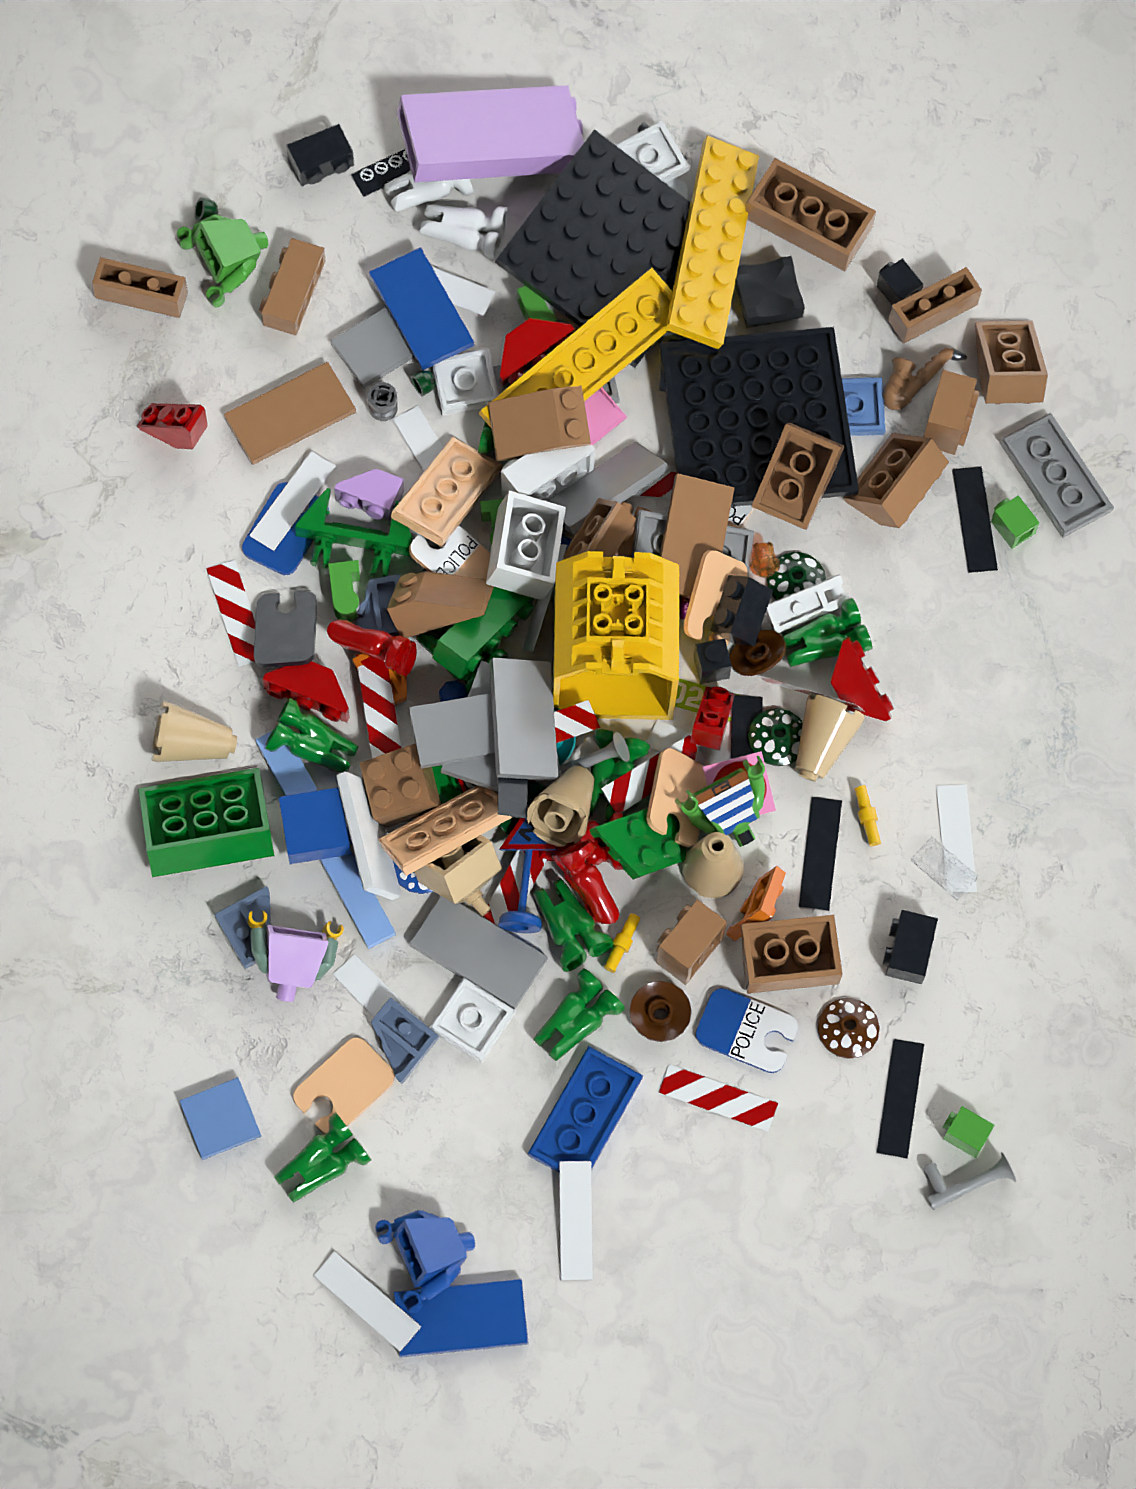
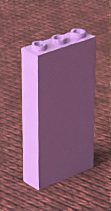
[397,85,584,183]

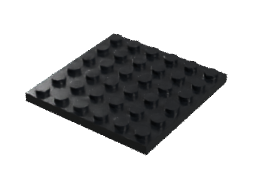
[495,129,691,368]
[659,327,859,507]

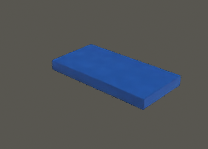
[369,247,474,371]
[528,1046,643,1173]
[394,1279,528,1358]

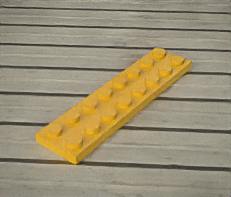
[665,135,759,349]
[478,268,673,427]

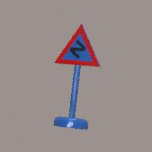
[498,800,557,934]

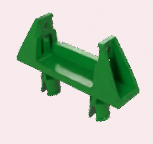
[295,488,413,578]

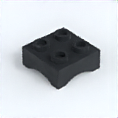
[735,256,805,328]

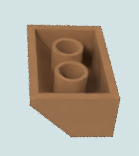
[843,433,949,529]
[562,498,636,560]
[741,915,843,994]

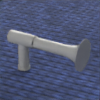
[560,732,630,775]
[923,1152,1016,1210]

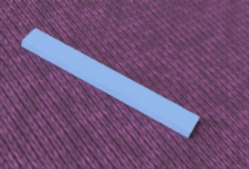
[255,731,396,949]

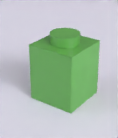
[991,495,1040,549]
[942,1106,995,1158]

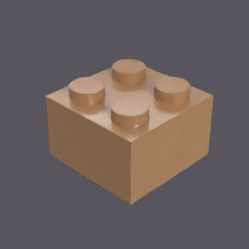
[924,370,980,455]
[360,743,441,828]
[656,899,727,986]

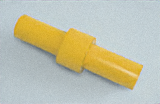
[854,785,881,847]
[603,913,641,973]

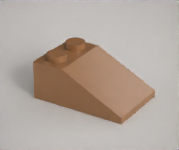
[975,321,1048,404]
[488,386,591,461]
[751,423,845,530]
[387,571,494,638]

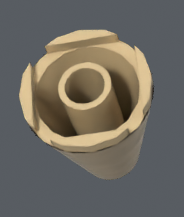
[795,694,865,782]
[151,701,237,762]
[527,766,594,847]
[682,832,744,898]

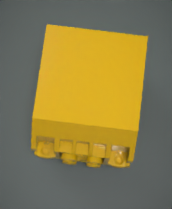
[553,551,679,720]

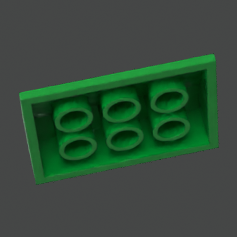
[138,768,275,878]

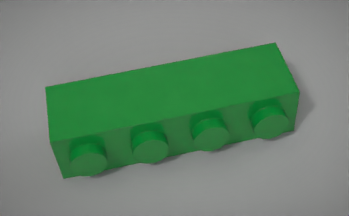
[432,587,535,679]

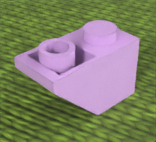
[334,469,404,521]

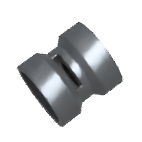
[368,382,398,421]

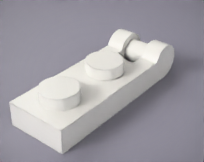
[766,574,849,633]

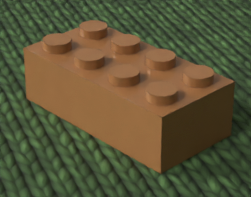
[745,158,876,271]

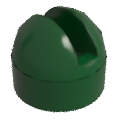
[195,197,219,221]
[411,370,436,396]

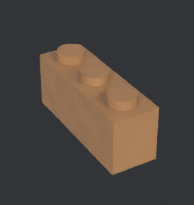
[259,238,326,336]
[92,257,188,318]
[888,267,982,344]

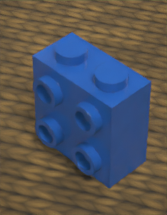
[279,788,352,864]

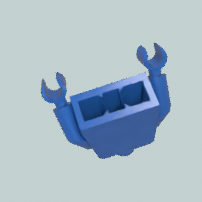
[375,1210,475,1313]

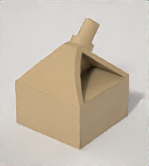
[414,835,502,916]

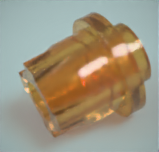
[750,542,780,578]

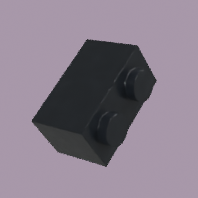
[286,124,354,186]
[710,575,773,646]
[882,910,938,985]

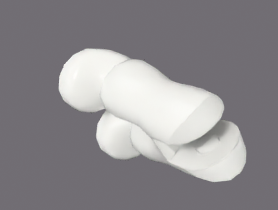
[384,171,473,212]
[420,205,507,259]

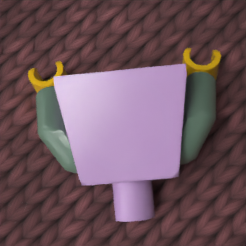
[247,911,344,1002]

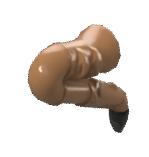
[882,348,968,410]

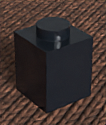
[876,258,924,305]
[693,638,732,684]

